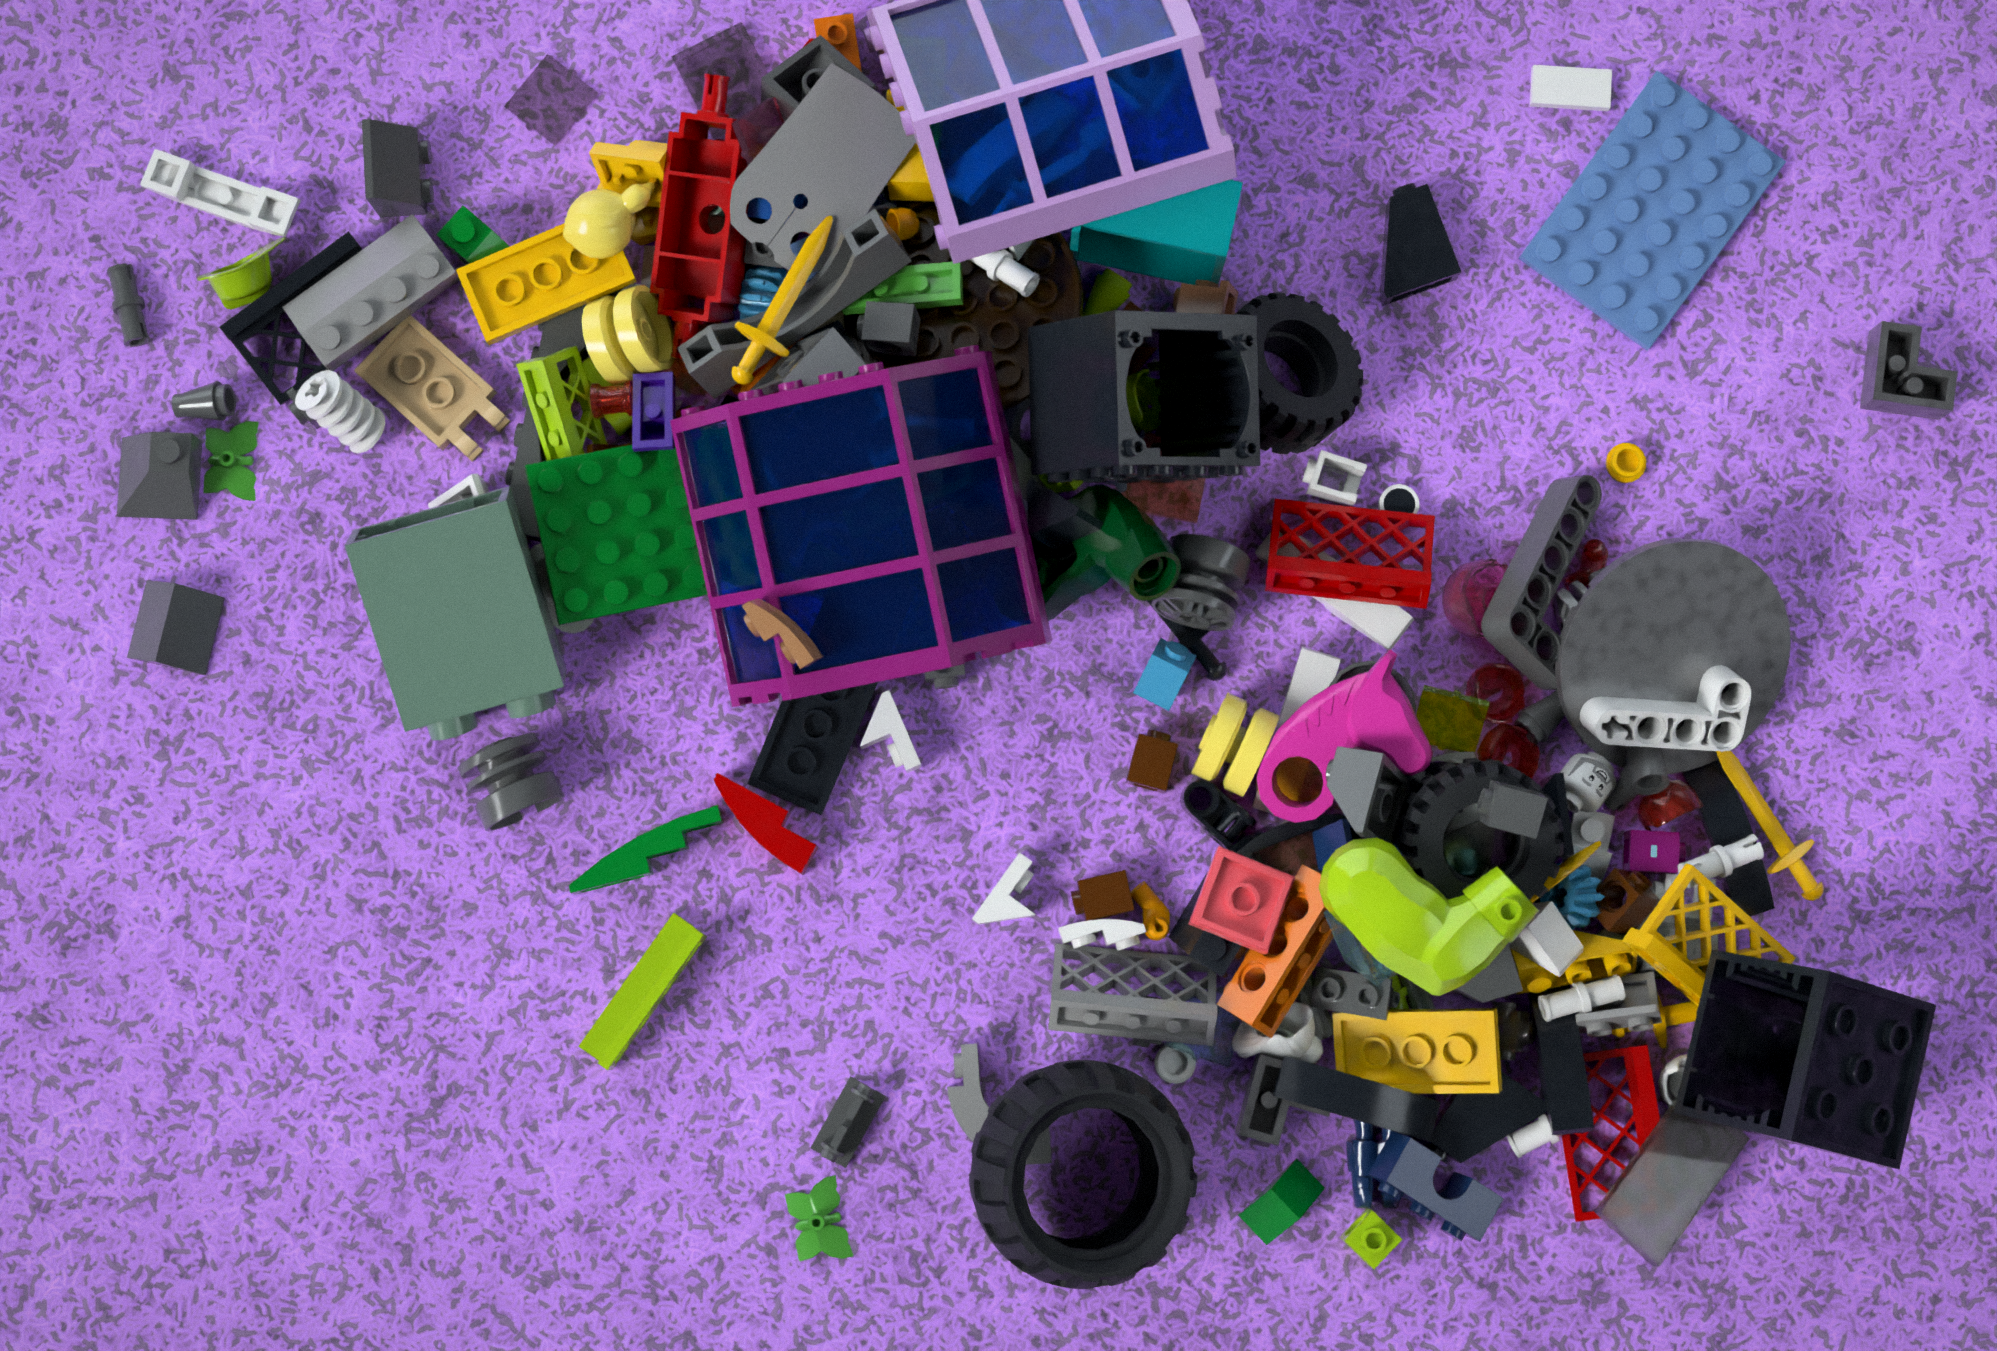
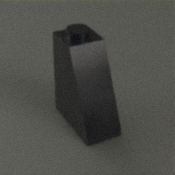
[1380,183,1461,306]
[1428,1071,1547,1164]

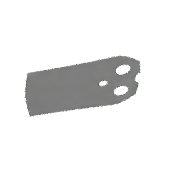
[730,63,916,273]

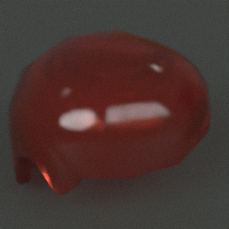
[1465,663,1525,724]
[1477,724,1540,779]
[1637,780,1704,831]

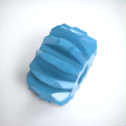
[738,265,787,320]
[1540,861,1605,930]

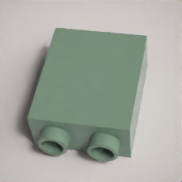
[344,486,567,740]

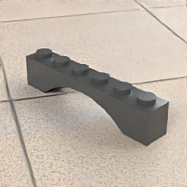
[677,209,912,399]
[506,304,589,542]

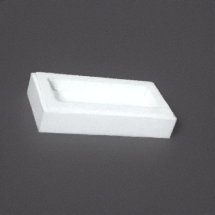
[1530,65,1612,111]

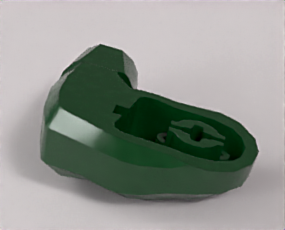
[992,484,1181,625]

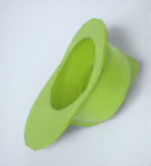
[196,237,286,310]

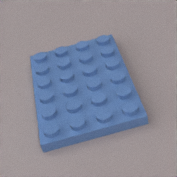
[1518,70,1786,351]

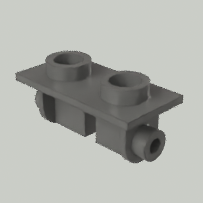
[1311,966,1400,1020]
[811,1076,886,1168]

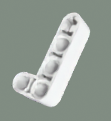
[1580,665,1752,752]

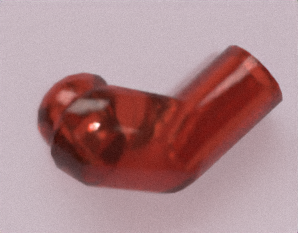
[1562,539,1608,591]

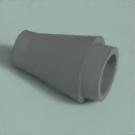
[172,381,236,421]
[1514,690,1565,746]

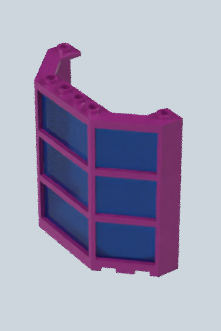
[670,345,1052,707]

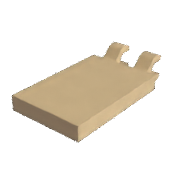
[354,315,511,462]

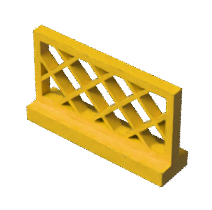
[1622,863,1796,1006]

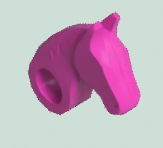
[1256,649,1433,823]

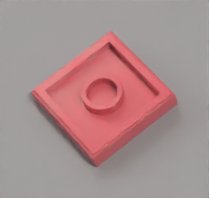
[1188,846,1295,955]

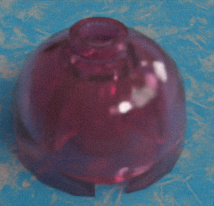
[1442,559,1508,640]

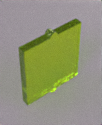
[1416,685,1490,752]

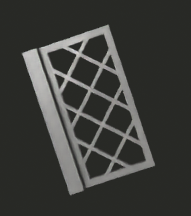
[1048,943,1217,1046]

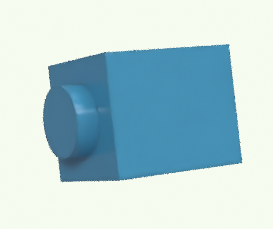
[1133,638,1196,711]

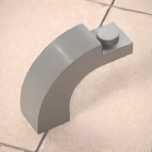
[947,1043,1052,1164]

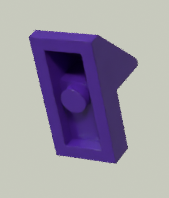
[632,371,677,452]

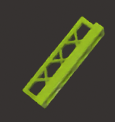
[516,346,608,461]
[578,913,707,1070]

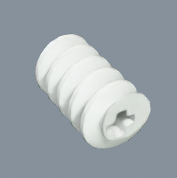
[295,370,385,454]

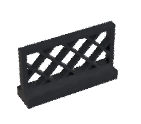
[219,231,363,405]

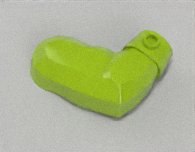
[1318,837,1539,996]

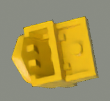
[589,140,667,246]

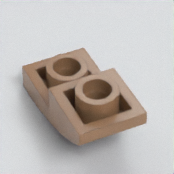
[742,599,823,669]

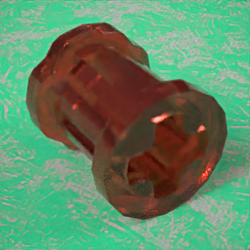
[590,380,633,419]

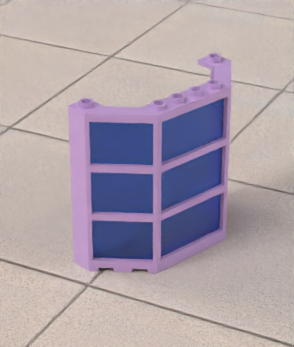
[863,0,1237,264]

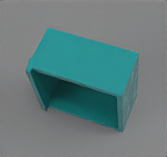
[1054,149,1243,285]

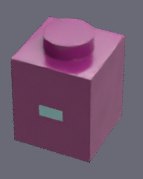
[1623,829,1686,874]

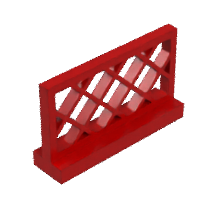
[1265,499,1435,609]
[1562,1044,1675,1222]

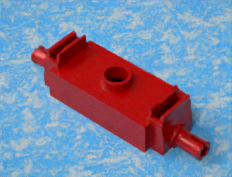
[650,74,761,359]

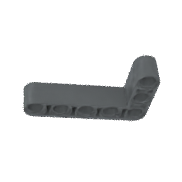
[1481,475,1602,690]

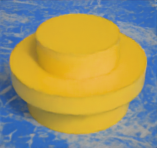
[1605,443,1646,483]

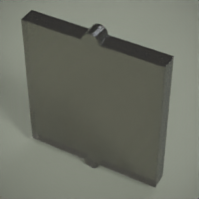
[504,54,598,146]

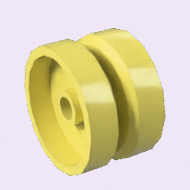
[582,285,675,385]
[1191,693,1280,797]

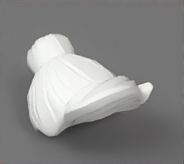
[1231,1002,1323,1064]

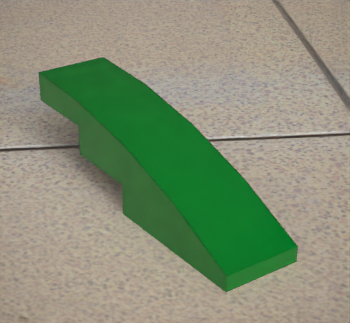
[569,805,724,895]

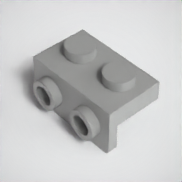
[1575,971,1662,1037]

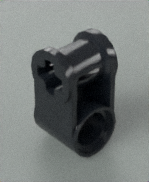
[1180,780,1257,849]

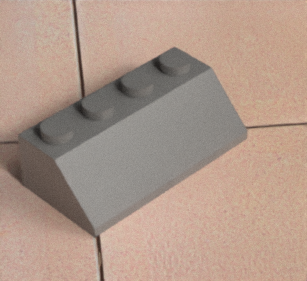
[283,214,460,371]

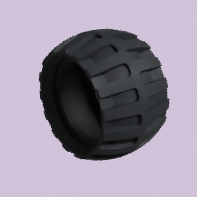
[969,1060,1197,1289]

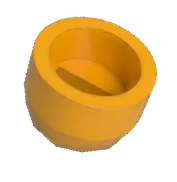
[886,207,919,240]

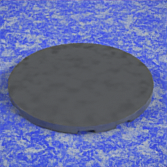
[1555,538,1791,774]

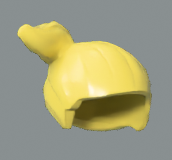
[563,182,655,259]

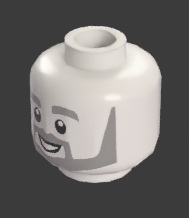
[1559,752,1616,813]

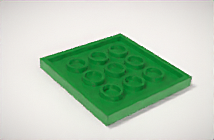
[524,445,708,626]

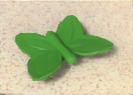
[203,421,259,501]
[785,1175,853,1261]

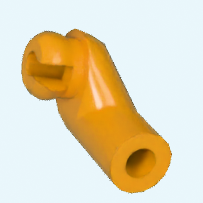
[1130,881,1170,941]

